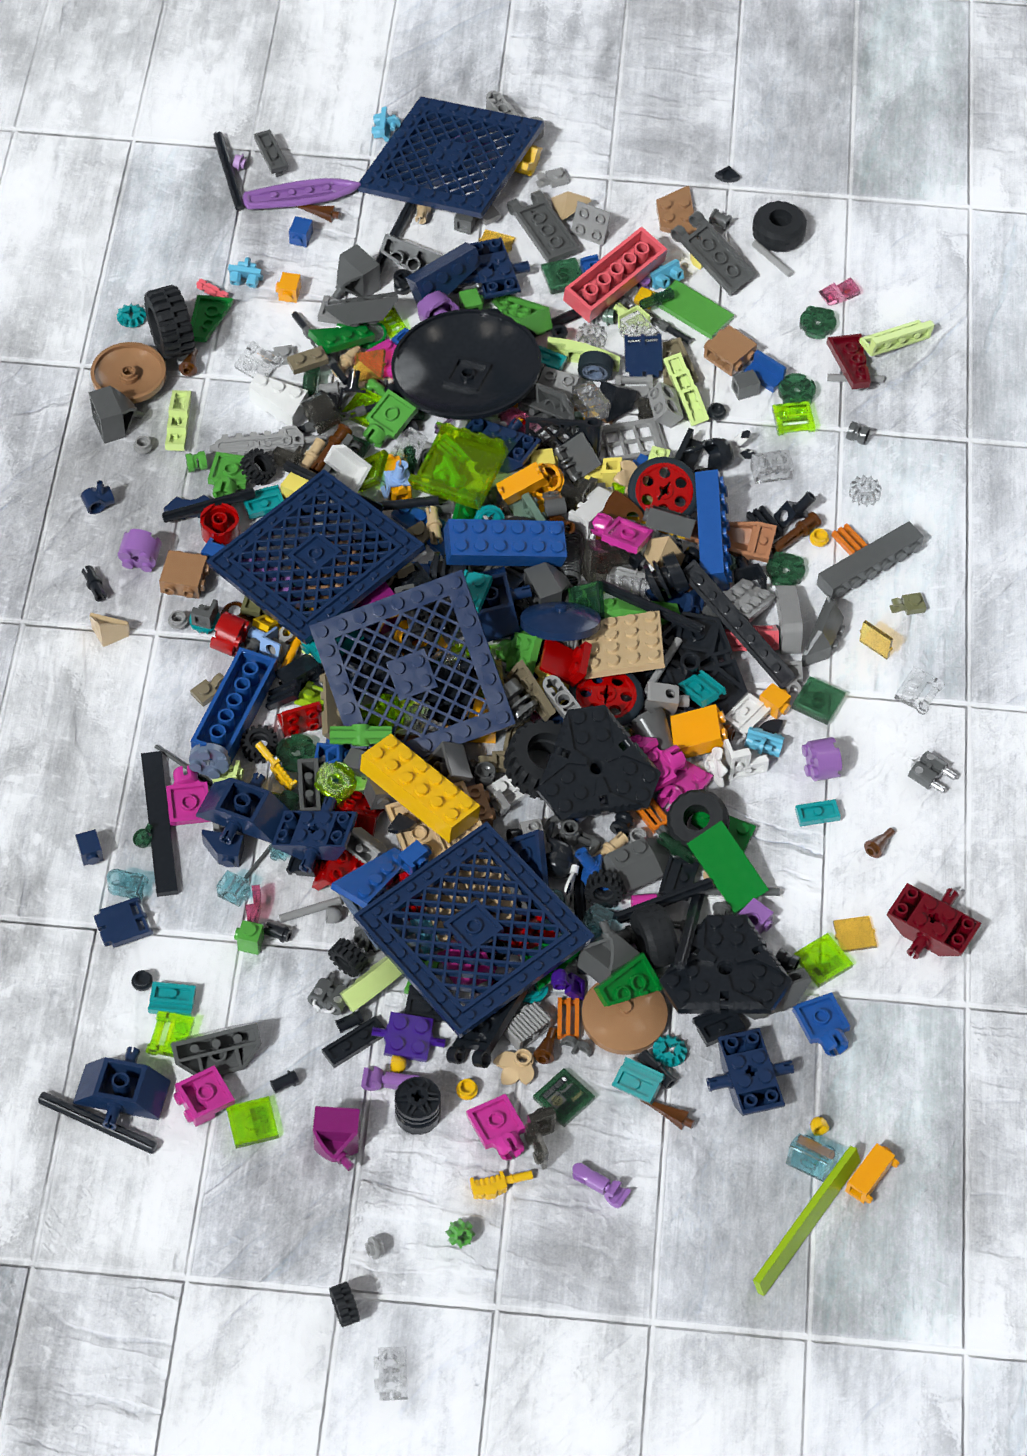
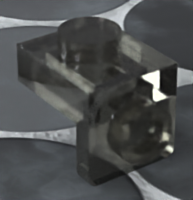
[273,446,305,468]

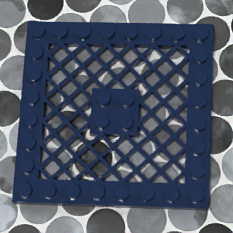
[357,96,545,218]
[206,469,426,645]
[309,570,517,780]
[353,821,595,1038]

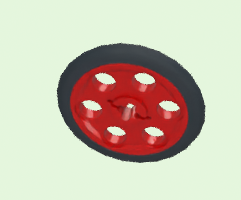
[627,457,697,522]
[568,673,644,726]

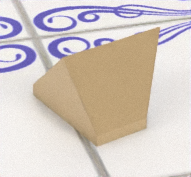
[551,191,591,220]
[643,536,686,569]
[89,613,130,647]

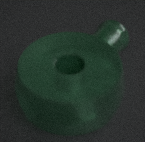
[133,823,153,848]

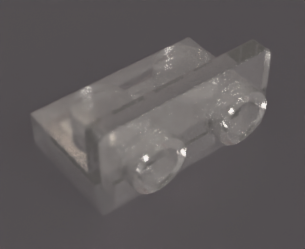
[389,426,428,469]

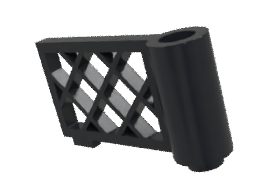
[525,417,602,458]

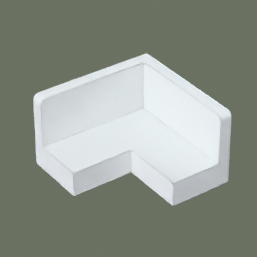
[324,445,372,492]
[721,739,769,781]

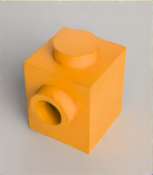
[276,272,301,303]
[759,683,791,719]

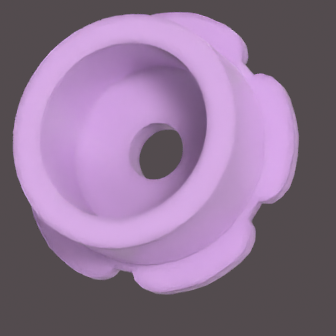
[233,154,247,171]

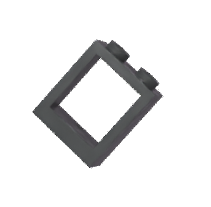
[642,505,696,539]

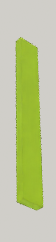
[753,1146,861,1296]

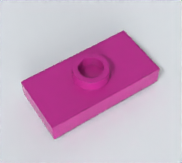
[619,735,659,754]

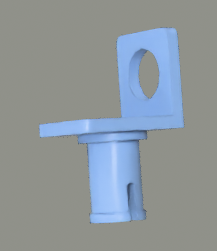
[380,460,413,499]
[247,626,281,662]

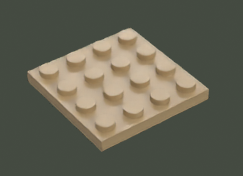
[582,611,665,679]

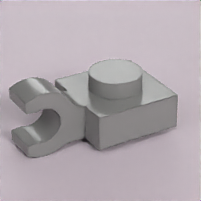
[536,167,569,188]

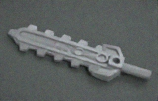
[209,425,327,457]

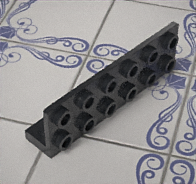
[355,641,479,709]

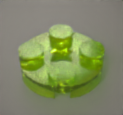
[314,761,357,802]

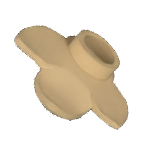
[613,460,649,498]
[493,1049,534,1085]

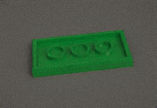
[687,820,769,913]

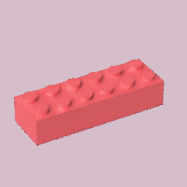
[563,226,667,323]

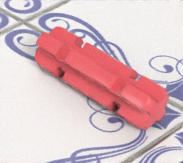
[196,279,229,298]

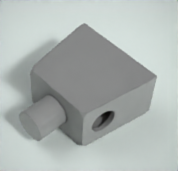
[641,681,690,715]

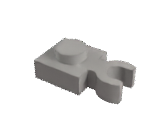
[261,345,294,366]
[268,627,295,664]
[785,660,803,695]

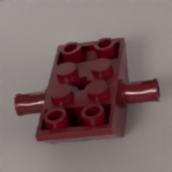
[887,883,982,959]

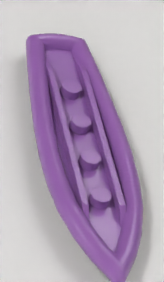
[243,178,361,210]

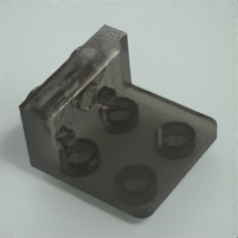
[524,1106,556,1170]

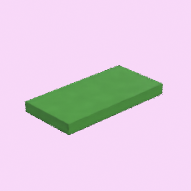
[654,280,734,339]

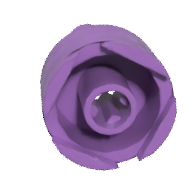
[417,291,460,321]
[118,529,162,572]
[802,737,842,781]

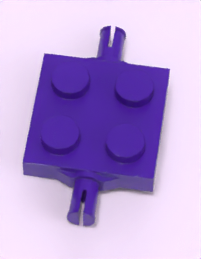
[371,1012,446,1062]

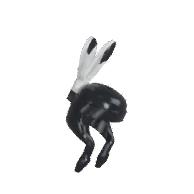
[684,430,756,474]
[546,822,581,906]

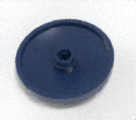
[520,601,601,641]

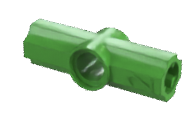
[330,724,392,746]

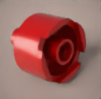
[200,503,240,546]
[210,611,251,657]

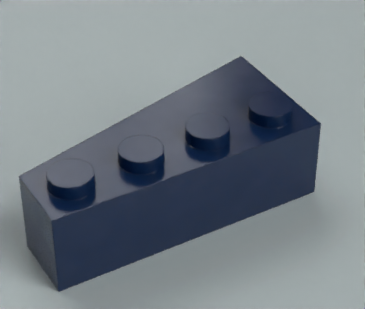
[406,242,482,305]

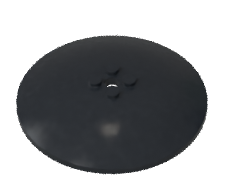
[391,309,542,420]

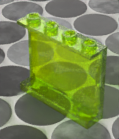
[408,422,509,510]

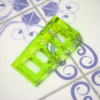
[379,306,407,339]

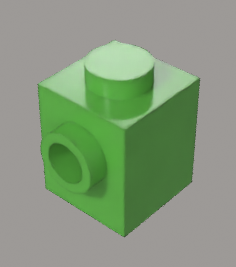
[459,288,484,309]
[234,920,264,955]

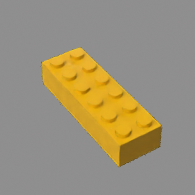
[360,734,480,843]

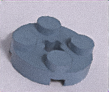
[189,743,231,779]

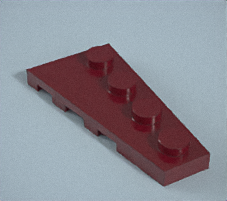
[826,333,871,390]

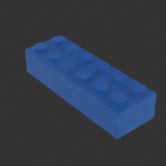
[695,469,733,591]
[444,519,567,567]
[191,647,278,765]

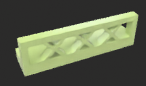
[859,320,935,357]

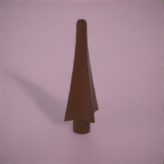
[295,205,341,223]
[640,1100,695,1130]

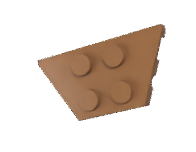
[656,186,698,239]

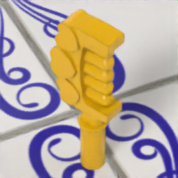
[255,741,298,792]
[470,1170,533,1200]

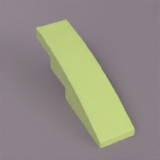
[547,337,620,372]
[663,352,709,426]
[165,390,191,451]
[339,956,402,1012]

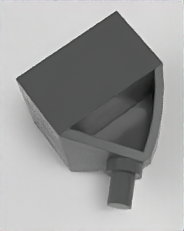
[332,244,381,299]
[88,386,144,444]
[523,562,577,606]
[425,741,477,786]
[577,920,639,984]

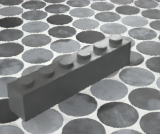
[817,521,924,599]

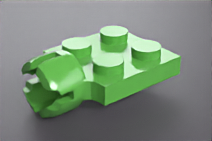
[363,389,418,448]
[208,452,249,498]
[496,632,542,675]

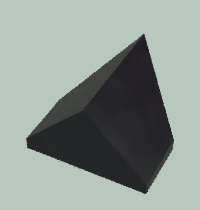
[597,381,638,423]

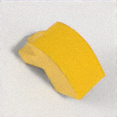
[515,145,542,176]

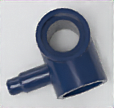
[81,480,115,515]

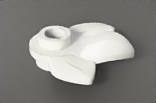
[704,747,728,787]

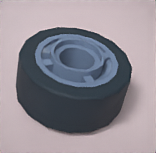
[577,351,614,382]

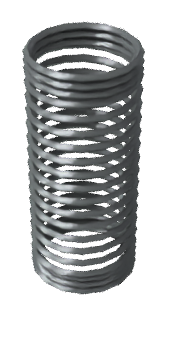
[557,528,584,587]

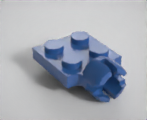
[792,992,850,1057]

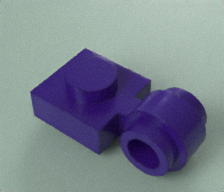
[551,969,585,1001]

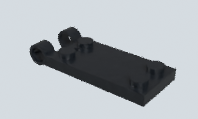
[446,980,531,1068]

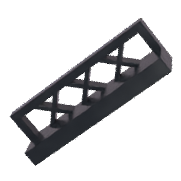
[663,428,704,502]

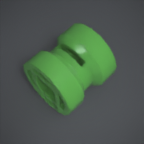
[185,451,208,473]

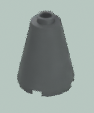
[627,707,673,750]

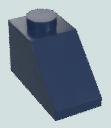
[201,829,244,867]

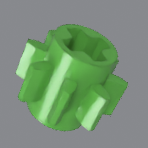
[445,1218,475,1248]

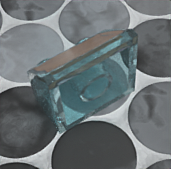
[786,1133,839,1182]

